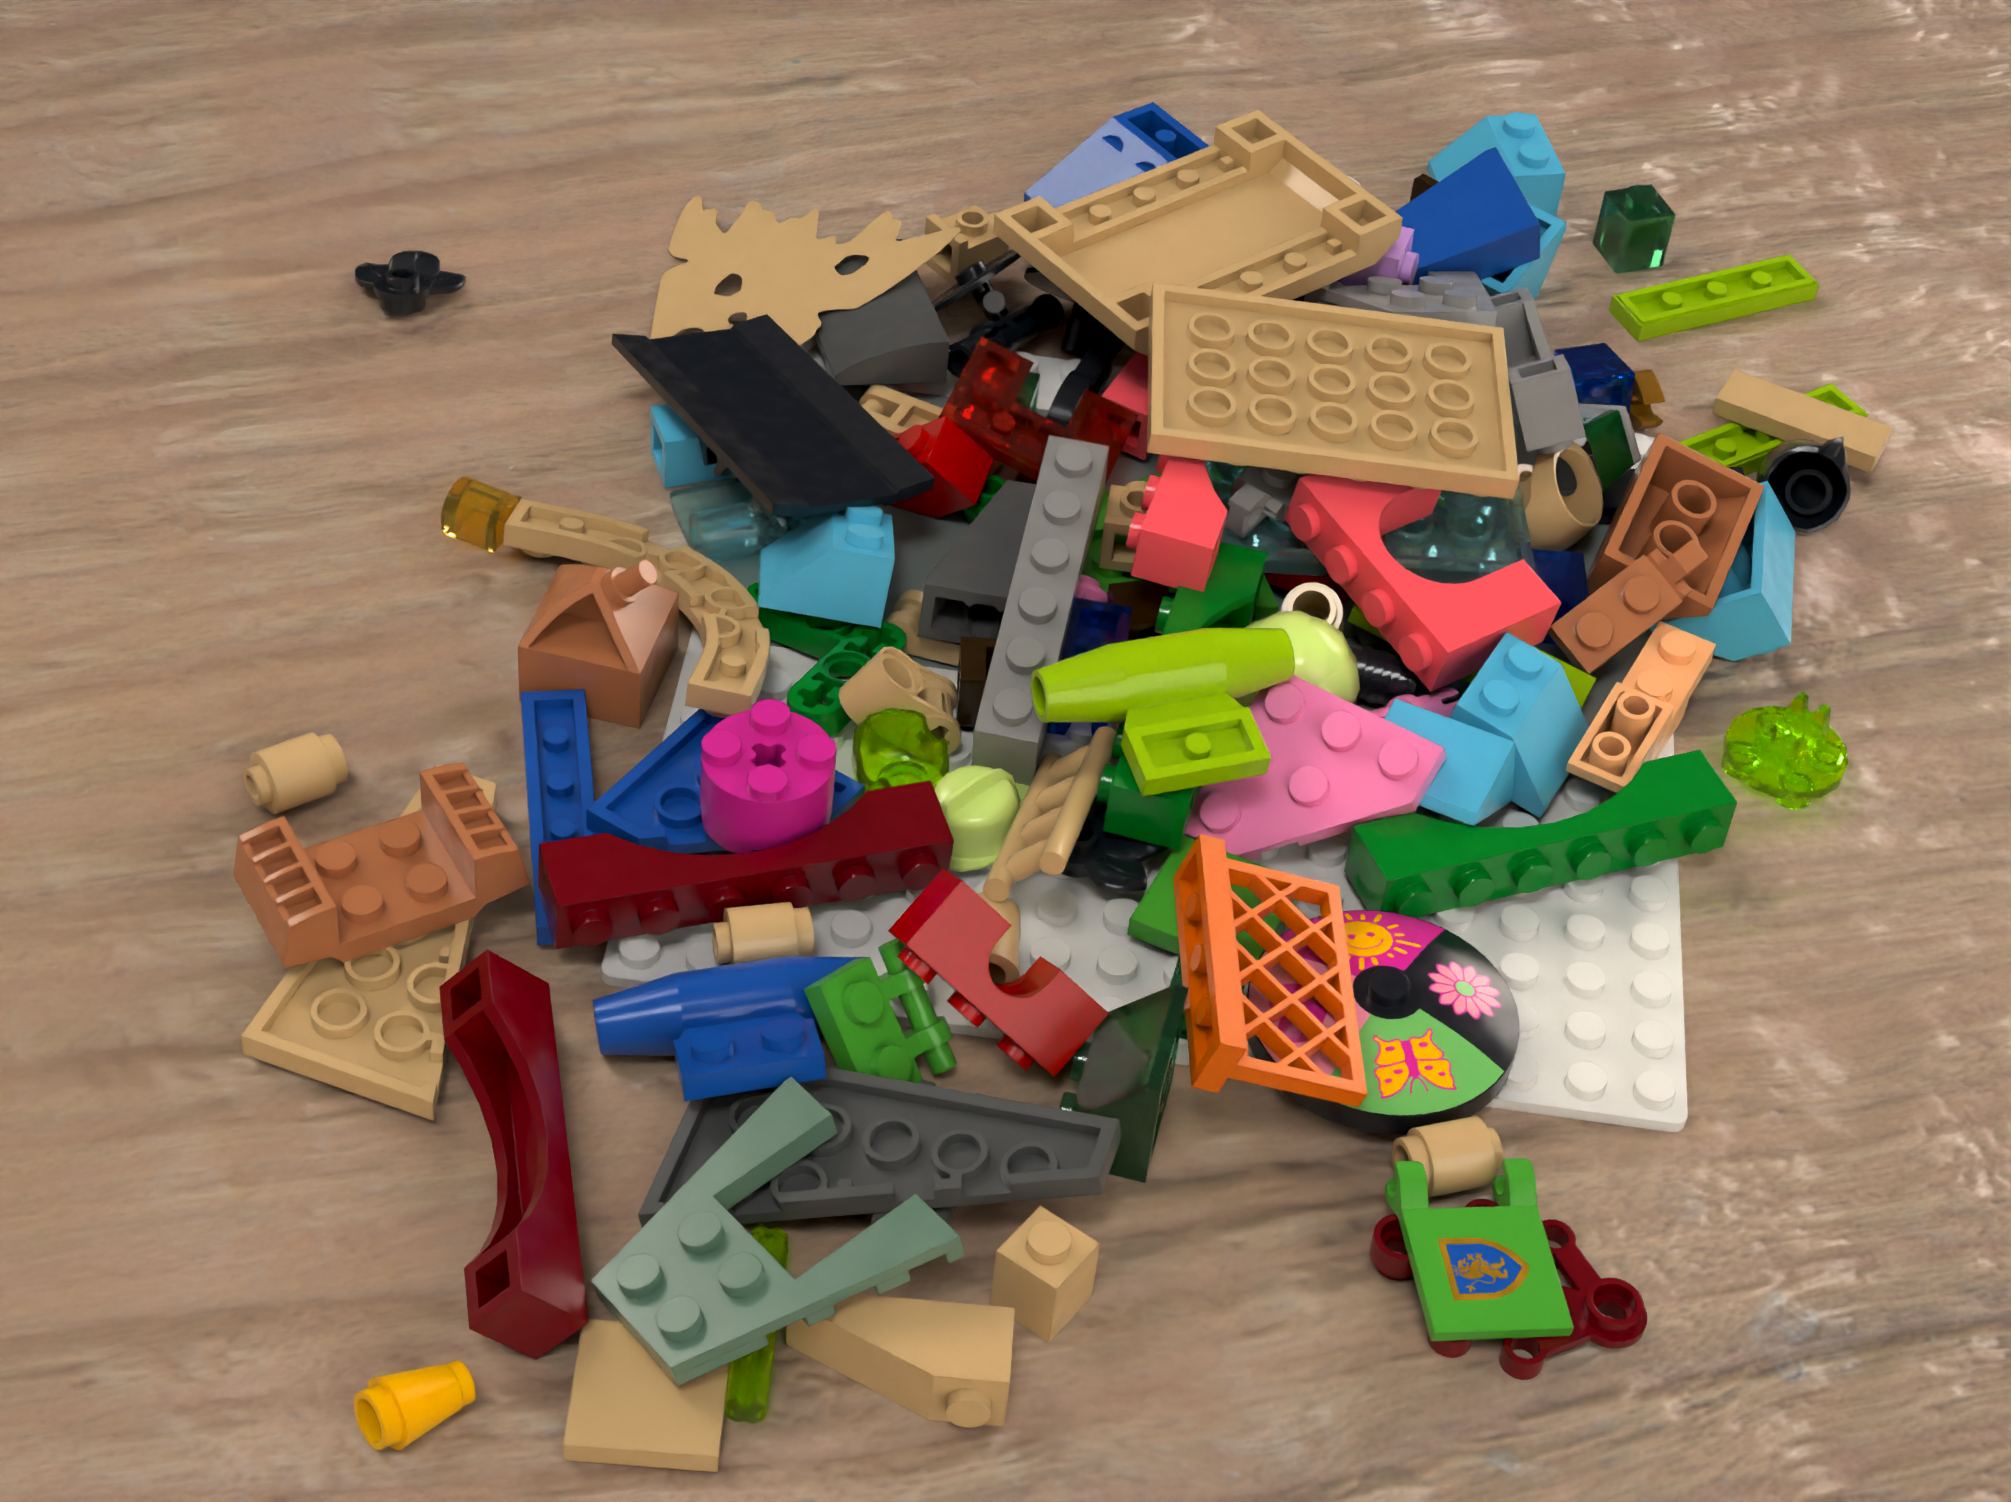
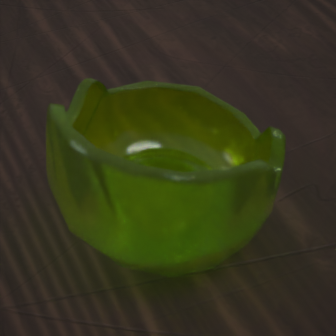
[851,708,949,794]

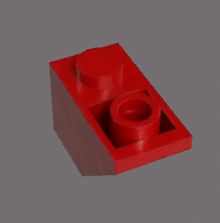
[889,416,994,518]

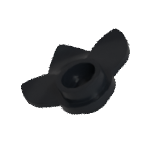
[355,250,466,314]
[1061,795,1168,892]

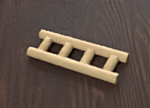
[983,726,1117,902]

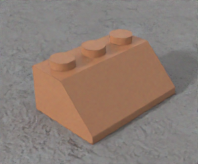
[1578,433,1765,619]

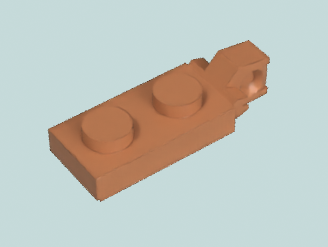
[1547,538,1709,675]

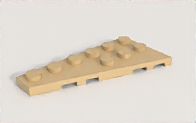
[241,764,497,1121]

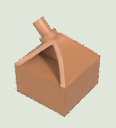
[518,560,679,729]

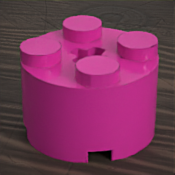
[700,699,837,854]

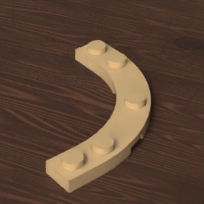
[503,499,770,718]

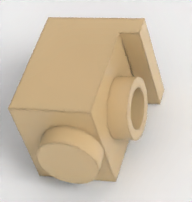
[925,205,1008,286]
[1099,481,1147,572]

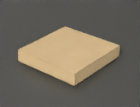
[563,1319,731,1472]

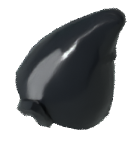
[1756,436,1851,533]

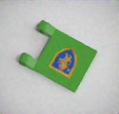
[1384,1158,1574,1341]

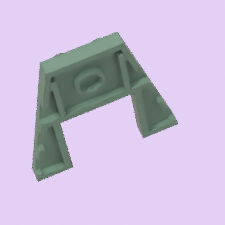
[591,1076,965,1386]

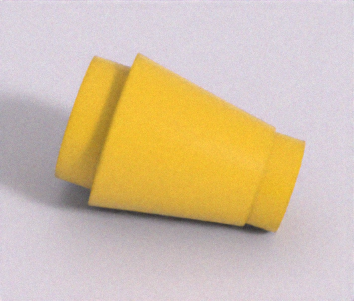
[354,1360,476,1451]

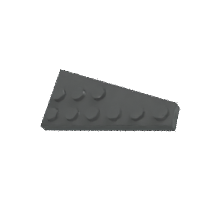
[638,1067,1122,1227]

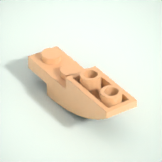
[1565,621,1716,793]

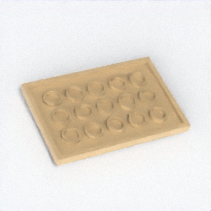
[1147,282,1519,499]

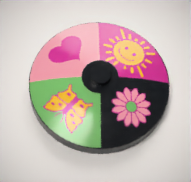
[1246,910,1519,1135]

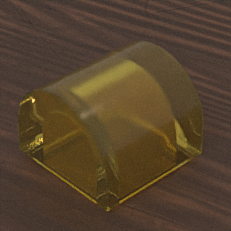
[441,476,522,553]

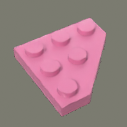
[1185,675,1447,861]

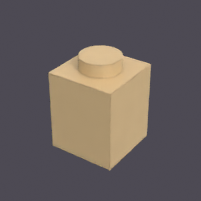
[990,1205,1100,1343]

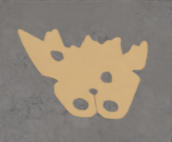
[650,195,961,346]

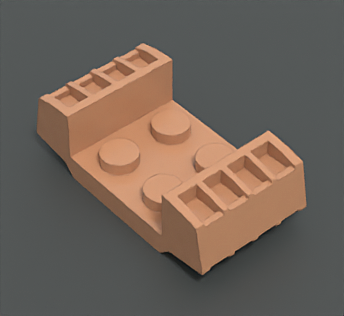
[233,762,530,968]

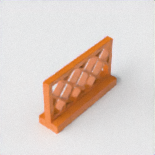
[1173,834,1367,1107]

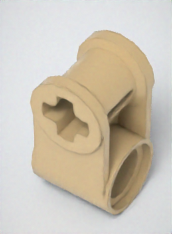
[839,647,962,759]

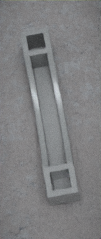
[1489,287,1586,454]
[971,435,1109,786]

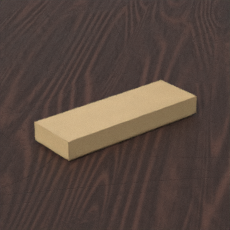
[1712,369,1893,473]

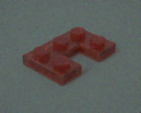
[938,336,1138,484]

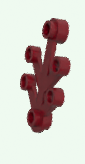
[1369,1199,1647,1380]

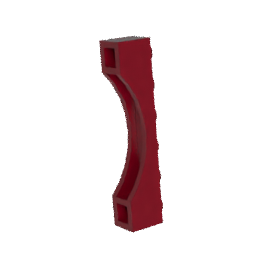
[537,780,954,949]
[439,949,589,1360]

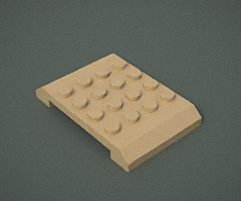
[993,110,1403,356]

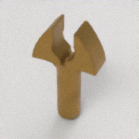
[1601,365,1665,430]

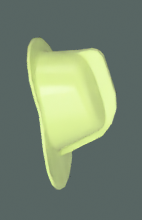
[934,765,1029,872]

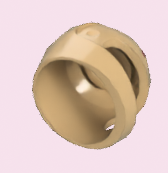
[1496,441,1603,555]

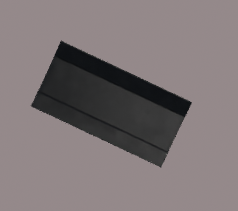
[611,314,935,522]

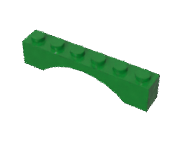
[1096,541,1268,850]
[1344,750,1737,918]

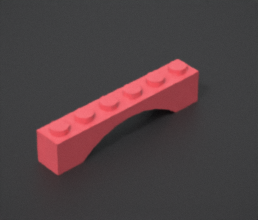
[1126,454,1228,592]

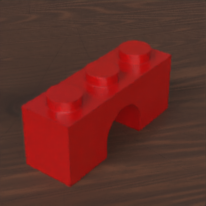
[888,868,1109,1077]

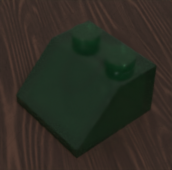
[1059,985,1189,1183]

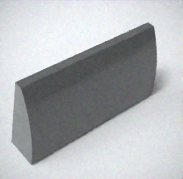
[814,239,950,385]

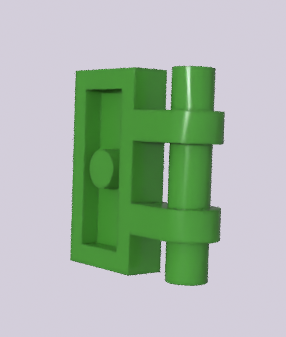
[804,939,957,1083]

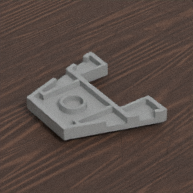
[1303,271,1497,327]

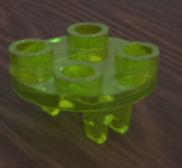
[1721,692,1848,810]

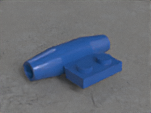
[592,956,866,1101]

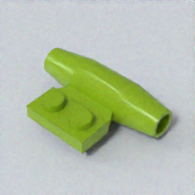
[1030,628,1295,797]

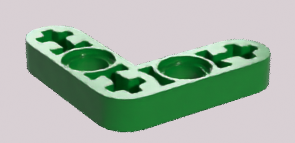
[747,582,907,738]

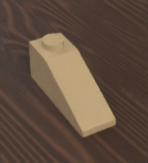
[786,1294,1015,1428]

